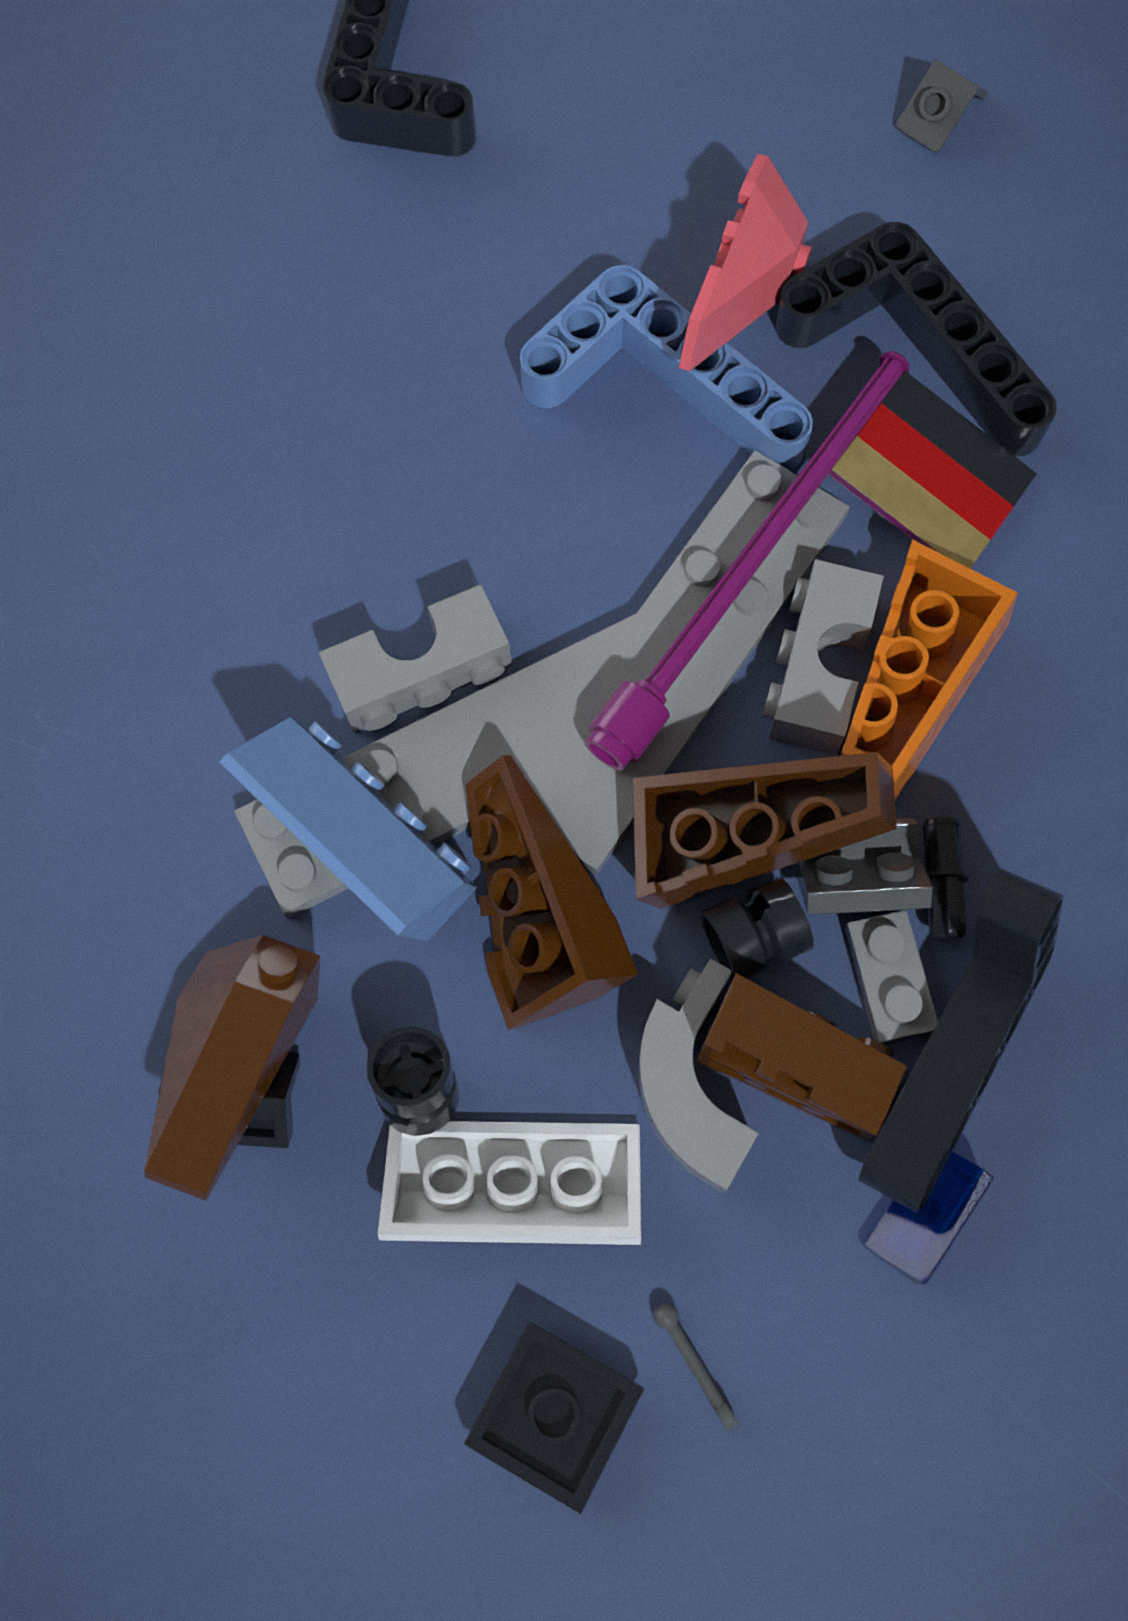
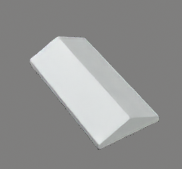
[378,1121,641,1245]

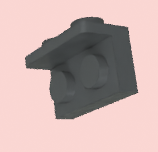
[796,818,933,915]

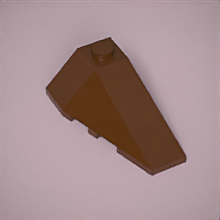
[465,755,638,1030]
[144,935,320,1201]

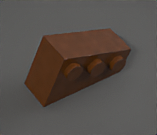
[696,973,907,1142]

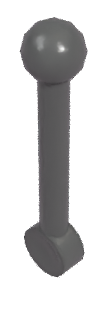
[653,1303,738,1432]

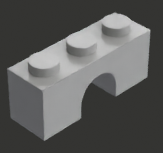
[762,559,884,756]
[318,584,512,733]

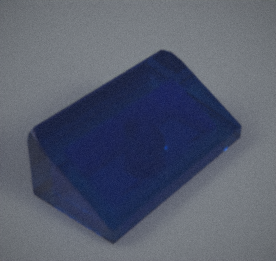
[863,1152,994,1285]

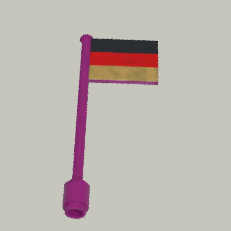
[584,351,1037,771]

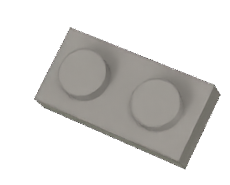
[844,910,938,1044]

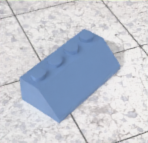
[219,717,478,941]

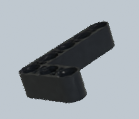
[322,0,476,157]
[775,222,1057,456]
[859,868,1064,1213]

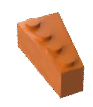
[841,539,1018,801]

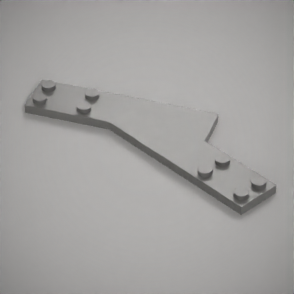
[234,450,850,919]

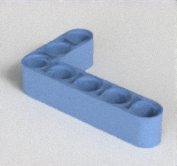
[520,265,813,471]

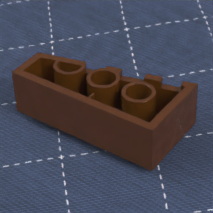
[633,752,896,909]

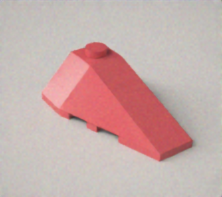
[679,154,812,371]

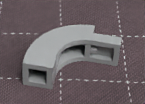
[638,958,759,1193]

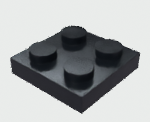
[464,1321,645,1514]

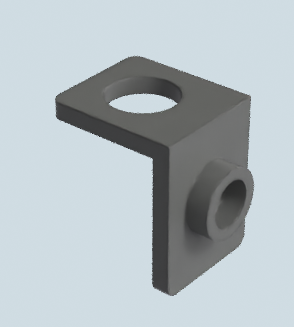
[897,59,989,152]

